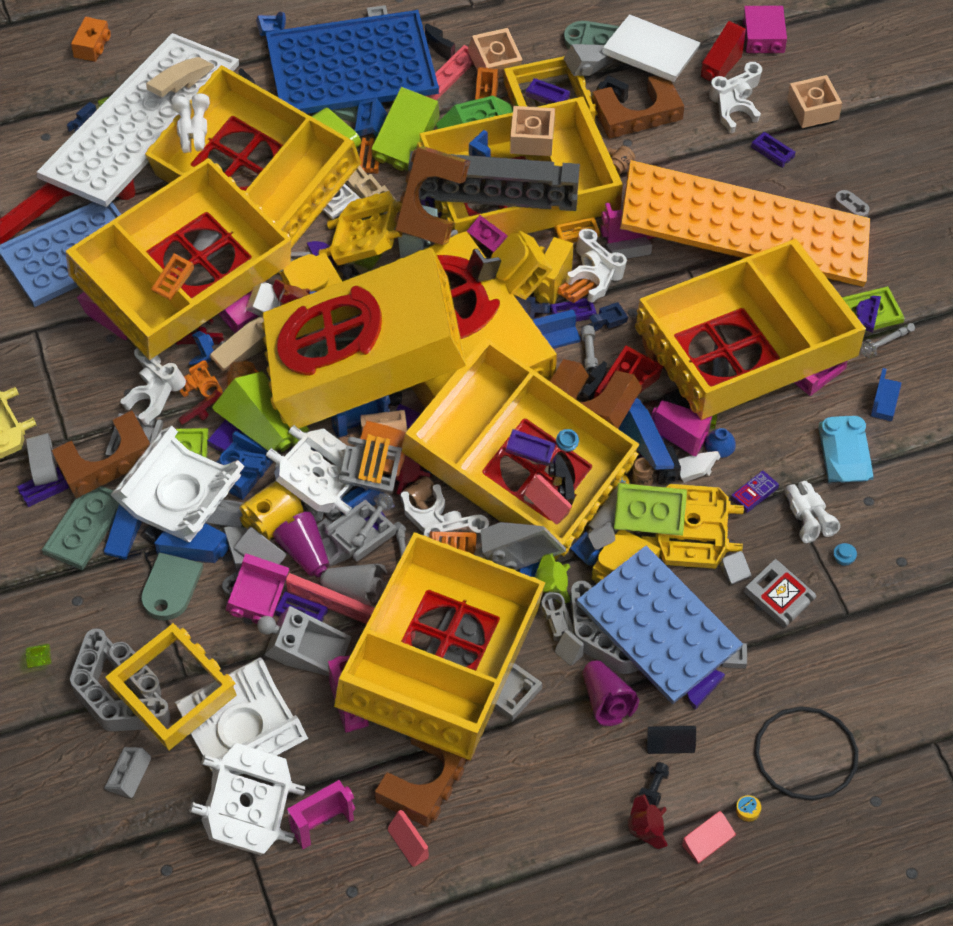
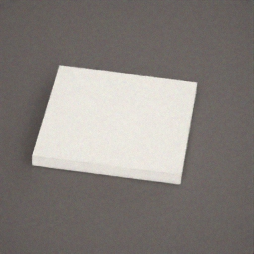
[602,14,700,82]

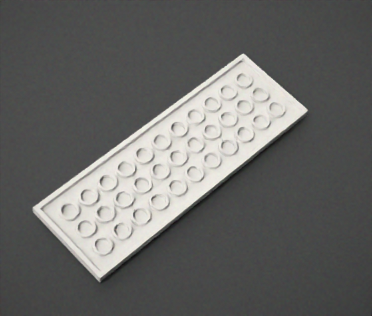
[37,33,239,207]

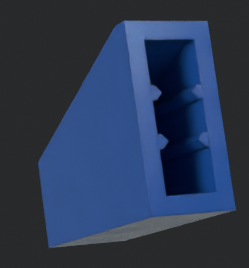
[155,523,229,563]

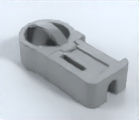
[541,592,574,641]

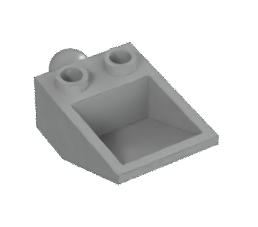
[474,522,566,570]
[257,606,351,676]

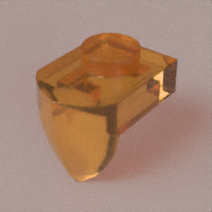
[226,361,259,387]

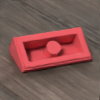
[525,475,572,524]
[388,810,429,867]
[682,811,736,864]

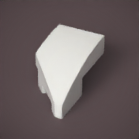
[678,451,720,483]

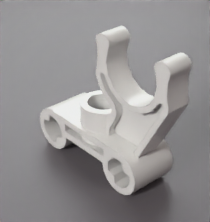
[709,62,762,133]
[566,229,627,302]
[120,348,186,425]
[401,484,489,543]

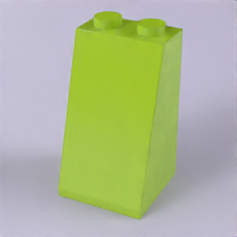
[371,87,440,171]
[212,371,310,452]

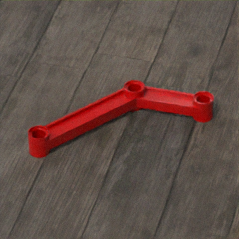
[0,179,136,245]

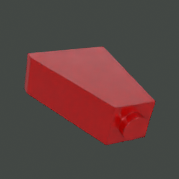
[701,21,746,82]

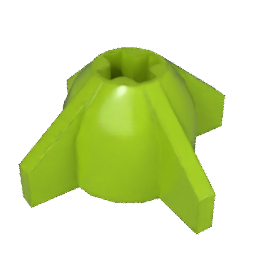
[535,553,571,603]

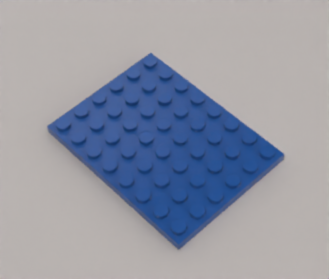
[266,10,439,114]

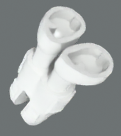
[171,94,210,153]
[785,481,840,543]

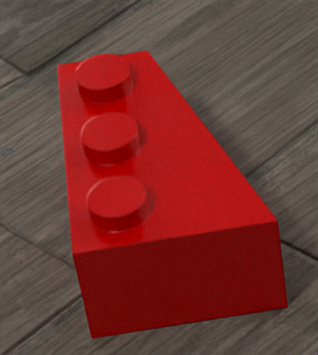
[593,345,664,399]

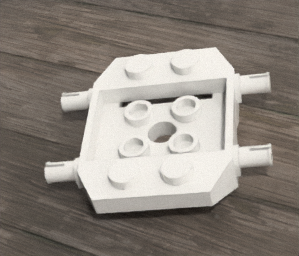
[266,425,368,515]
[189,743,305,855]

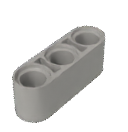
[26,433,58,486]

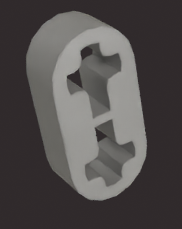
[834,190,869,218]

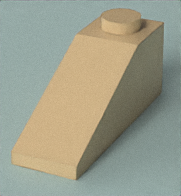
[210,316,267,371]

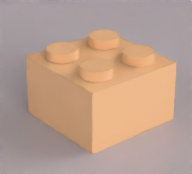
[467,28,522,78]
[787,75,842,128]
[510,106,555,156]

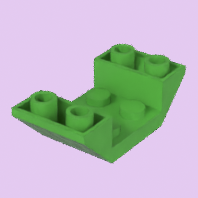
[436,96,513,129]

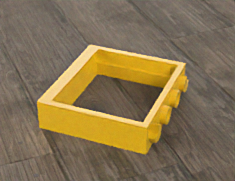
[503,56,598,122]
[105,623,237,751]

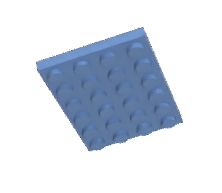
[0,202,121,307]
[576,545,743,704]

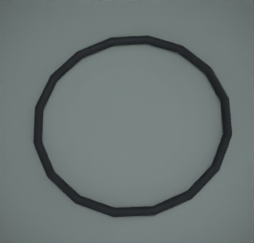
[755,706,859,800]

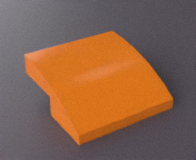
[360,420,406,477]

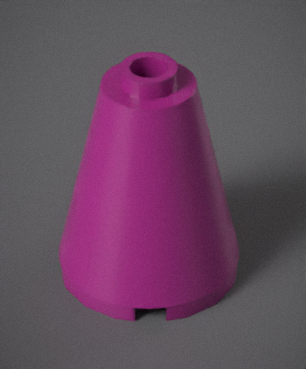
[273,512,330,578]
[582,661,639,726]

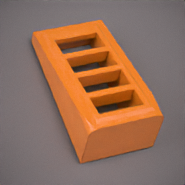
[151,253,194,301]
[429,531,476,555]

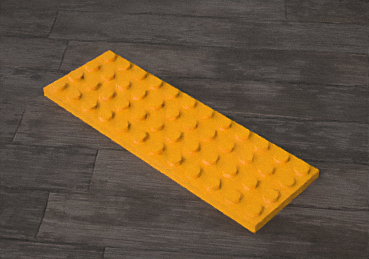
[620,160,870,287]

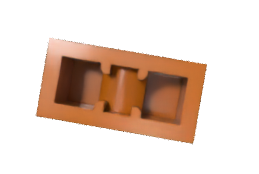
[71,17,111,62]

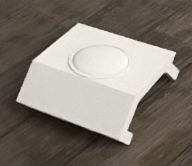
[111,426,244,543]
[175,657,308,776]

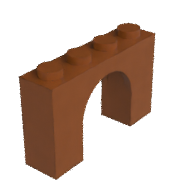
[592,75,684,139]
[395,146,471,245]
[550,359,642,429]
[52,410,150,499]
[375,737,475,827]

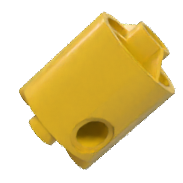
[239,480,304,540]

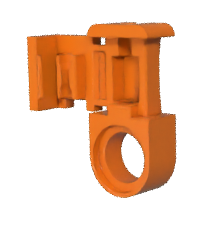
[180,360,223,399]

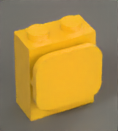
[490,230,553,300]
[532,237,573,305]
[279,253,342,292]
[592,530,661,584]

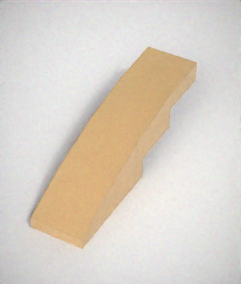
[146,57,214,97]
[346,166,398,215]

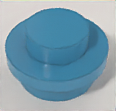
[556,429,579,452]
[834,543,857,566]

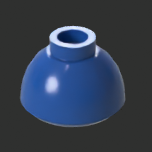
[705,428,736,458]

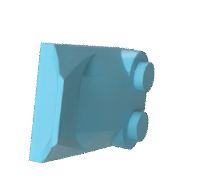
[818,416,873,482]

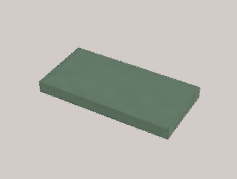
[42,486,119,570]

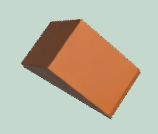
[475,67,498,100]

